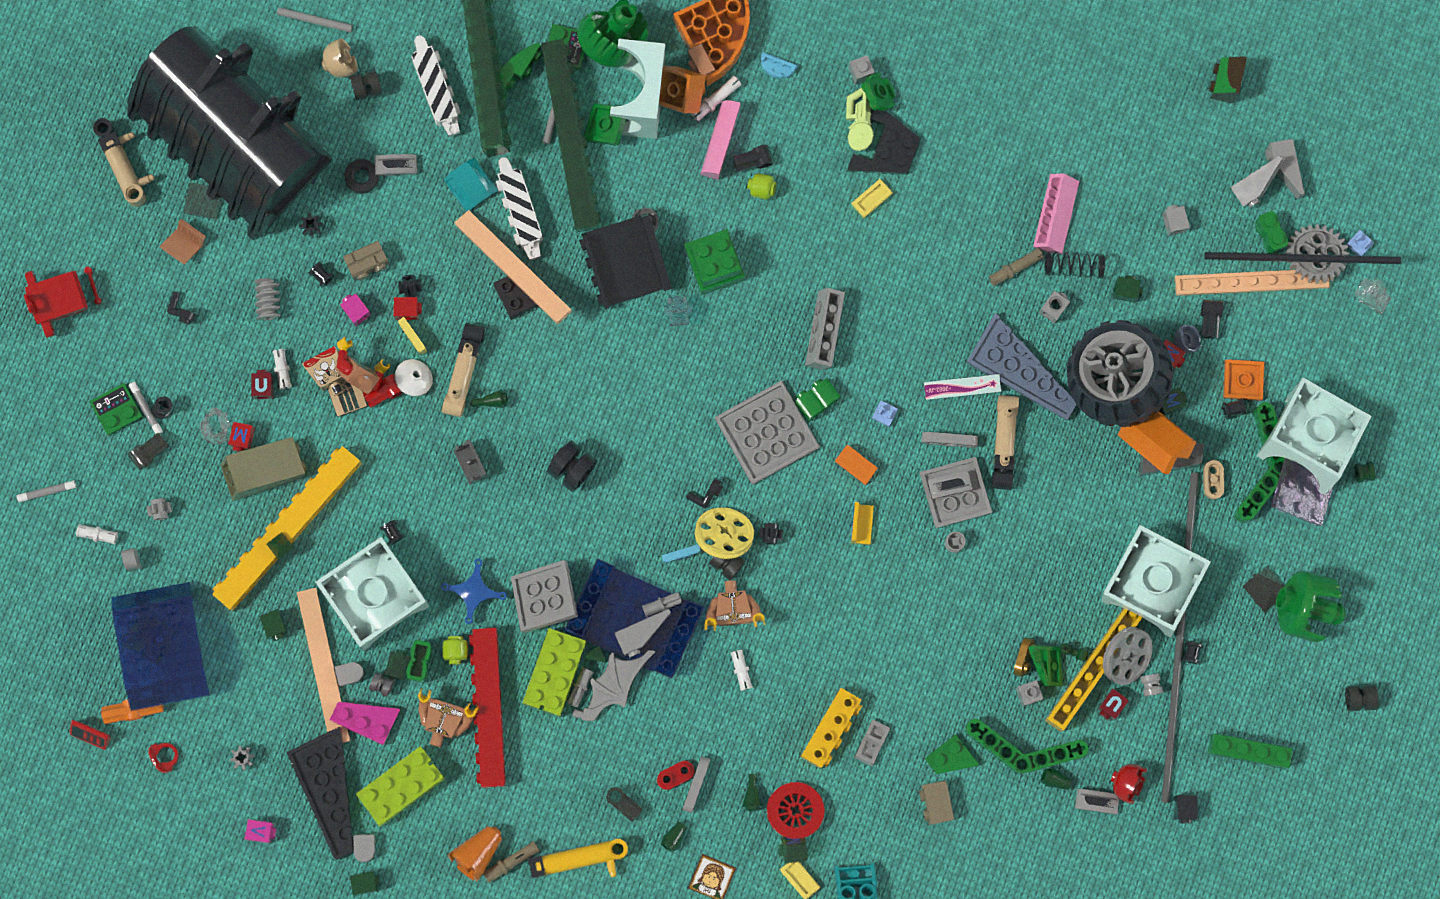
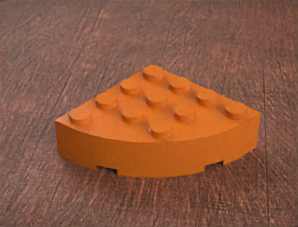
[673,0,750,86]

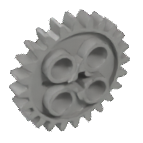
[1285,224,1349,284]

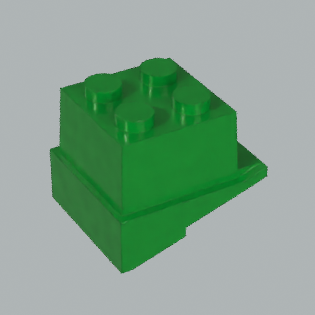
[684,229,745,295]

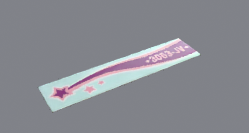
[924,374,1001,400]

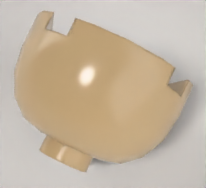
[322,38,358,78]

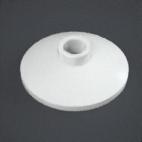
[395,359,433,396]

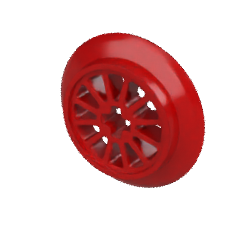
[767,782,824,839]

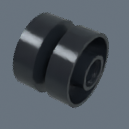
[546,440,598,493]

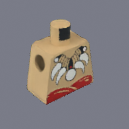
[302,346,345,396]

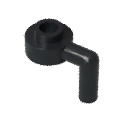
[167,291,197,325]
[686,478,723,508]

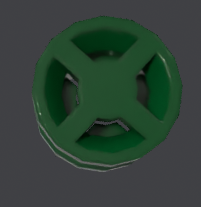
[1354,461,1375,483]

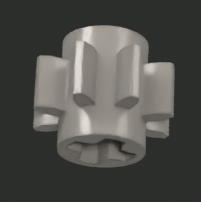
[147,498,172,521]
[229,746,255,771]

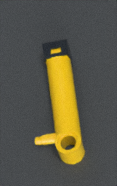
[528,839,628,878]

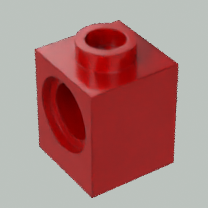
[393,297,422,320]

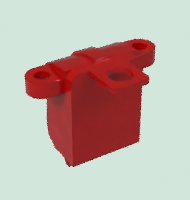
[24,270,88,338]

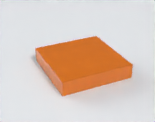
[1223,359,1264,401]

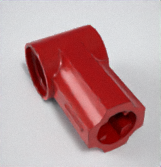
[362,374,403,408]

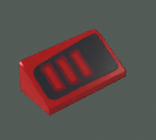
[70,720,112,750]

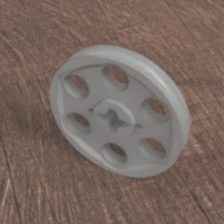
[1103,627,1153,685]

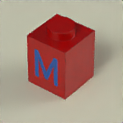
[1164,339,1186,370]
[228,422,255,452]

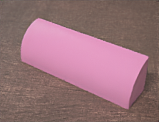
[700,101,741,180]
[1033,174,1079,254]

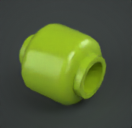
[747,173,777,200]
[443,636,468,665]

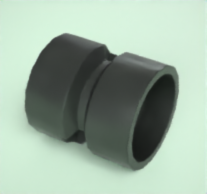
[350,70,382,101]
[709,546,746,581]
[1345,685,1378,711]

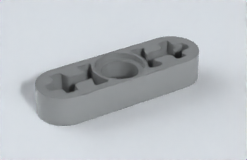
[921,432,978,448]
[682,756,711,813]

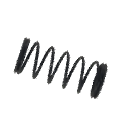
[1045,251,1105,279]

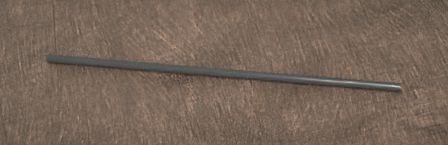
[1161,473,1199,803]

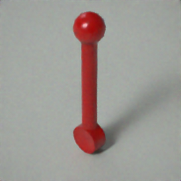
[84,267,102,305]

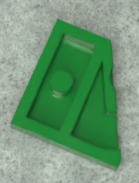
[1028,645,1062,687]
[925,734,979,774]

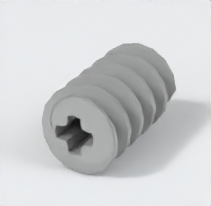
[255,278,280,321]

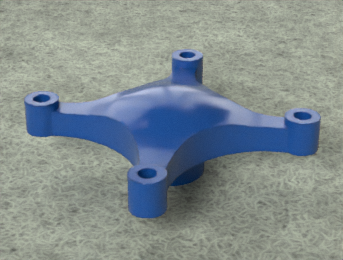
[441,559,507,625]

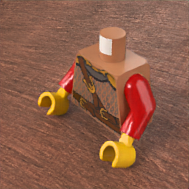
[334,337,390,394]

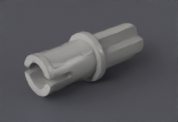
[642,593,682,617]
[568,667,594,707]

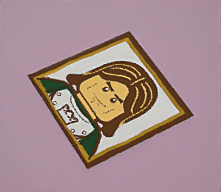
[688,854,736,899]

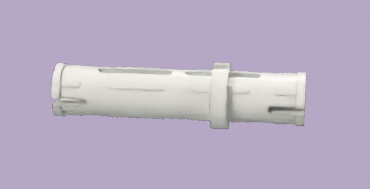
[691,76,741,122]

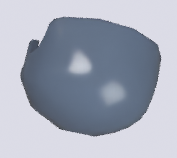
[1173,324,1201,354]

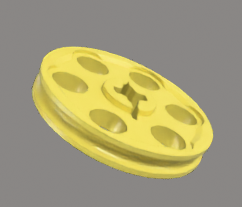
[695,508,754,559]

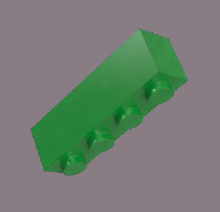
[1207,734,1292,769]

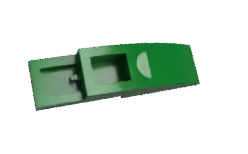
[489,43,542,110]

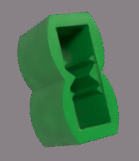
[1255,211,1288,254]
[795,378,841,421]
[406,640,432,683]

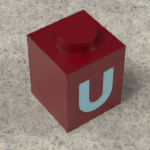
[251,370,273,399]
[1097,689,1129,721]

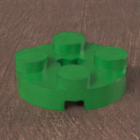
[861,73,895,111]

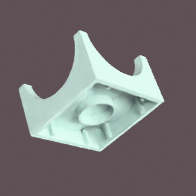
[610,39,665,139]
[1257,378,1371,495]
[316,537,429,651]

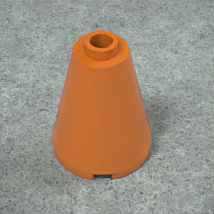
[448,826,502,882]

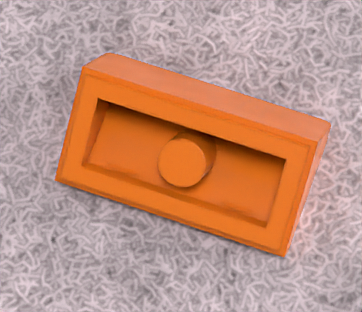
[835,445,878,485]

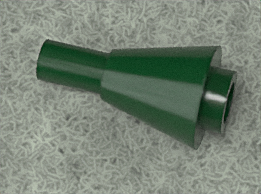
[471,389,508,408]
[742,774,762,811]

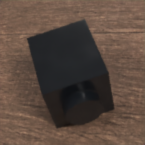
[1174,795,1198,824]

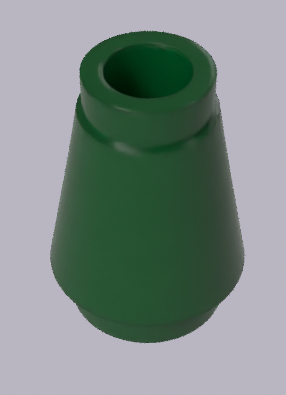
[1041,768,1072,790]
[660,822,687,852]

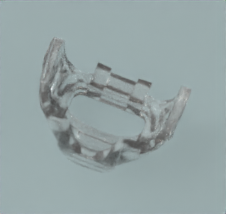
[199,408,231,444]

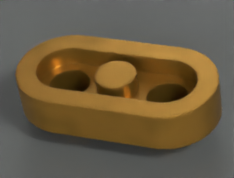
[1014,638,1037,677]

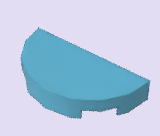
[761,52,798,79]
[661,545,700,563]

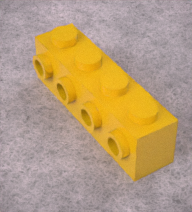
[800,688,862,769]

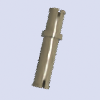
[988,248,1044,287]
[483,841,540,883]

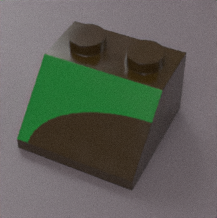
[1208,56,1247,104]

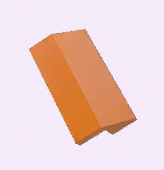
[1118,411,1196,474]

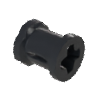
[308,262,334,288]
[152,396,173,419]
[1222,398,1246,420]
[380,520,405,545]
[1182,641,1204,665]

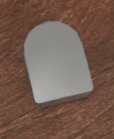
[121,548,142,572]
[335,662,364,687]
[354,835,375,862]

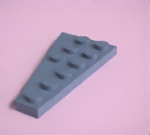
[966,312,1076,421]

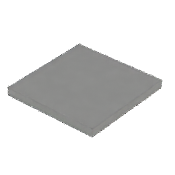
[714,380,820,485]

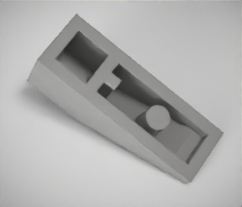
[1265,139,1304,199]
[1231,156,1285,208]
[615,609,670,657]

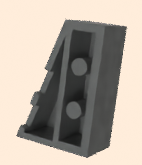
[1138,443,1204,477]

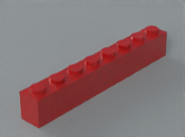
[469,628,506,788]

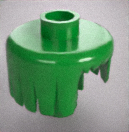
[577,0,649,68]
[1276,571,1346,643]

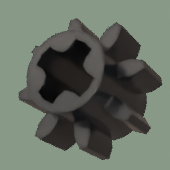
[299,213,324,238]
[398,275,422,297]
[759,523,783,545]

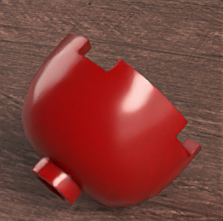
[1111,764,1147,805]

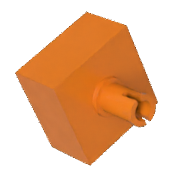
[659,66,706,113]

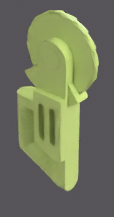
[846,88,874,151]

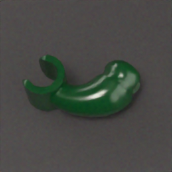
[1060,643,1088,662]

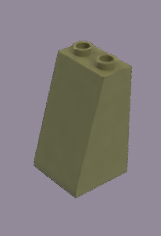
[220,437,306,502]

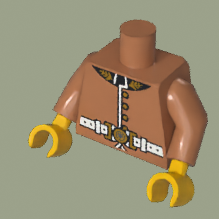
[704,580,765,631]
[418,689,479,748]

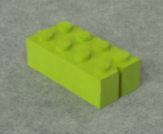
[522,628,587,717]
[356,746,445,827]

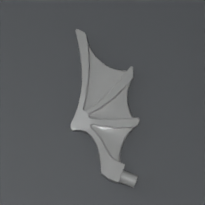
[573,650,655,721]

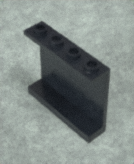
[579,213,672,310]

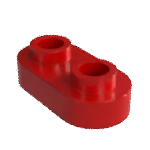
[657,761,694,790]

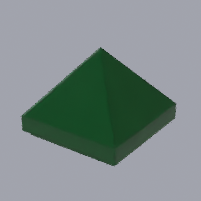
[266,532,294,559]
[586,645,606,663]

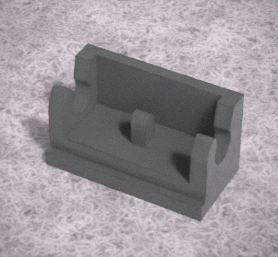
[453,439,487,485]

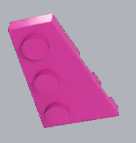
[329,702,400,745]

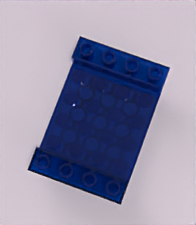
[564,558,705,679]
[112,582,210,711]

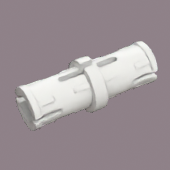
[273,349,292,390]
[76,524,118,545]
[730,650,753,691]

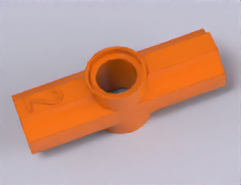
[101,695,164,724]

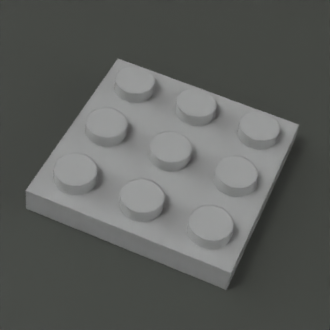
[919,457,992,529]
[511,560,578,633]

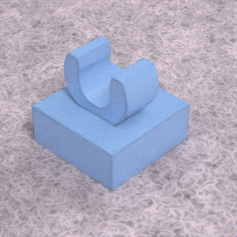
[1346,230,1374,256]
[872,401,898,427]

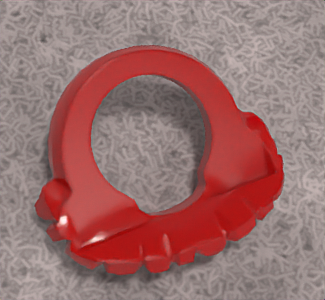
[148,743,178,773]

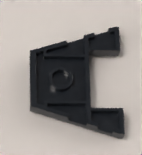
[847,108,920,175]

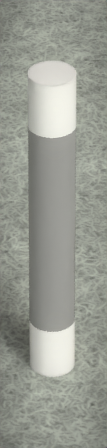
[129,382,163,436]
[17,480,76,502]

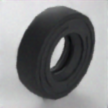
[344,159,379,194]

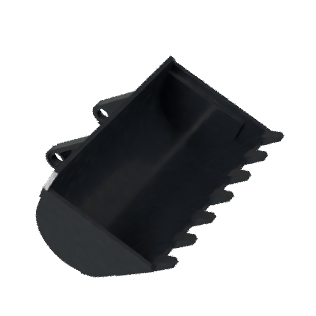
[127,26,333,240]

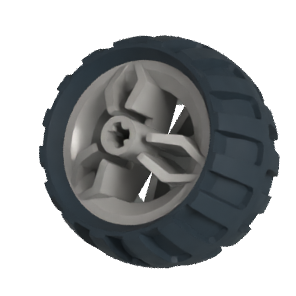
[1067,320,1173,427]

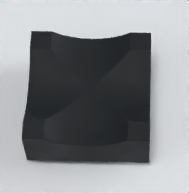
[493,266,538,320]

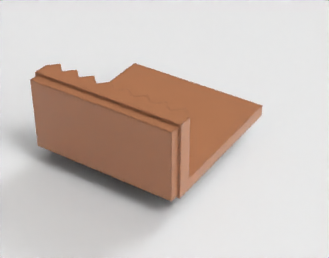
[688,44,715,76]
[160,219,206,265]

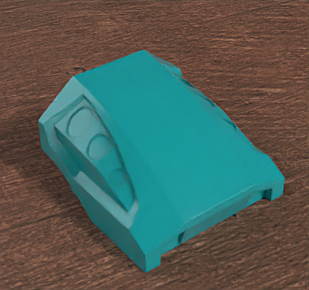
[444,158,498,212]
[834,863,878,899]

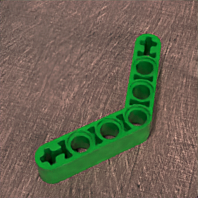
[1235,402,1291,523]
[965,719,1088,774]

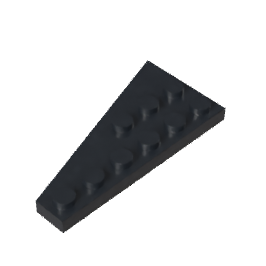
[286,726,354,860]

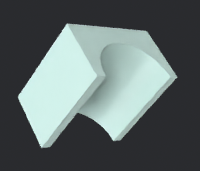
[1101,525,1210,638]

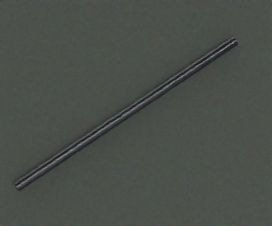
[1205,252,1401,264]

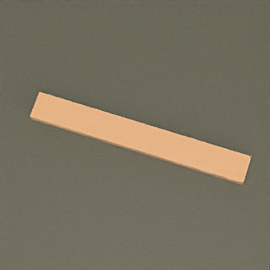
[454,210,572,325]
[1175,270,1330,296]
[297,588,350,743]

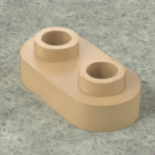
[1203,460,1224,500]

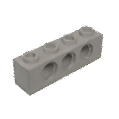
[805,288,845,370]

